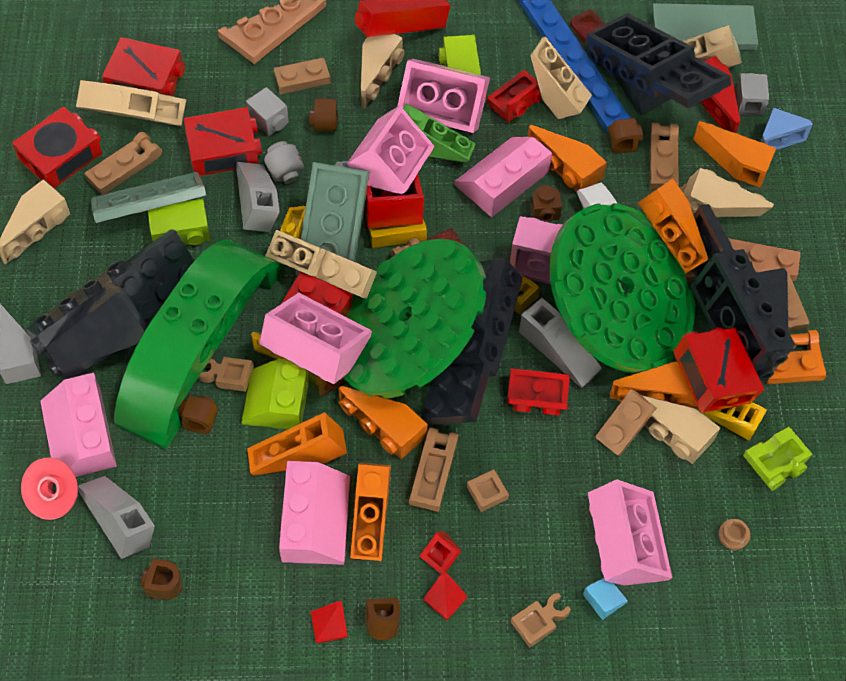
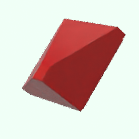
[419,531,462,574]
[423,571,468,621]
[311,601,348,644]

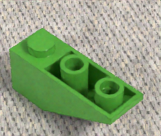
[403,103,476,163]

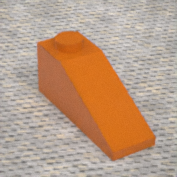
[247,412,347,475]

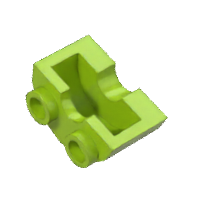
[743,427,813,491]

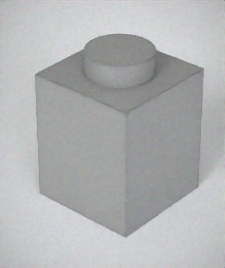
[735,73,769,116]
[246,87,289,137]

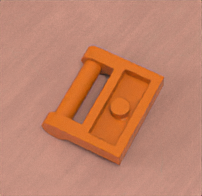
[766,330,826,384]

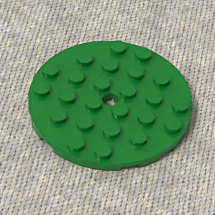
[550,203,695,373]
[343,239,486,399]

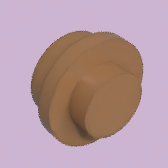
[718,519,750,550]

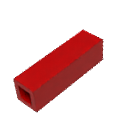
[355,0,451,37]

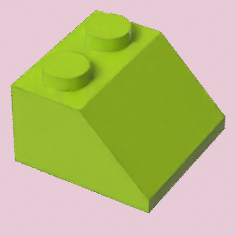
[241,359,309,429]

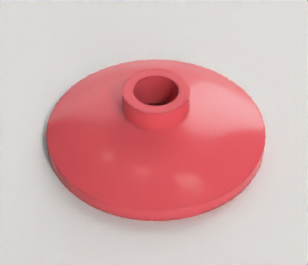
[21,457,78,520]

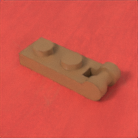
[650,122,679,190]
[84,132,162,195]
[409,427,459,512]

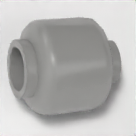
[264,141,304,184]

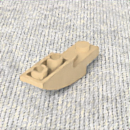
[76,81,186,127]
[266,230,377,299]

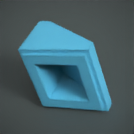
[583,578,628,620]

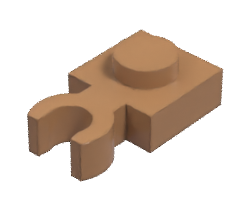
[199,357,254,392]
[511,593,571,648]

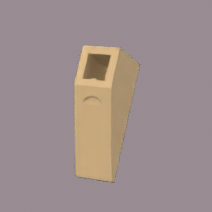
[683,25,741,67]
[361,34,405,108]
[530,37,592,119]
[684,168,774,217]
[0,180,70,264]
[641,395,720,464]

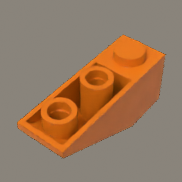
[693,121,776,188]
[527,125,607,192]
[638,178,708,273]
[609,362,698,410]
[339,386,427,460]
[350,462,391,561]

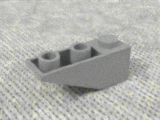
[236,162,280,232]
[519,298,602,388]
[0,304,41,384]
[78,476,155,559]

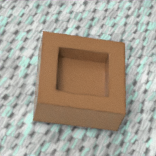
[467,470,509,512]

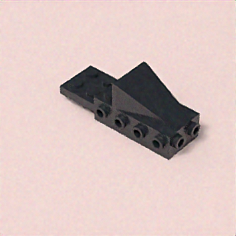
[586,13,731,115]
[690,204,796,381]
[26,229,194,379]
[421,258,523,425]

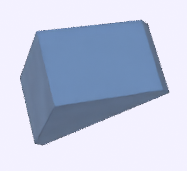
[760,108,813,150]

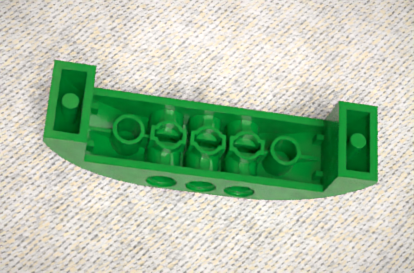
[114,239,285,450]

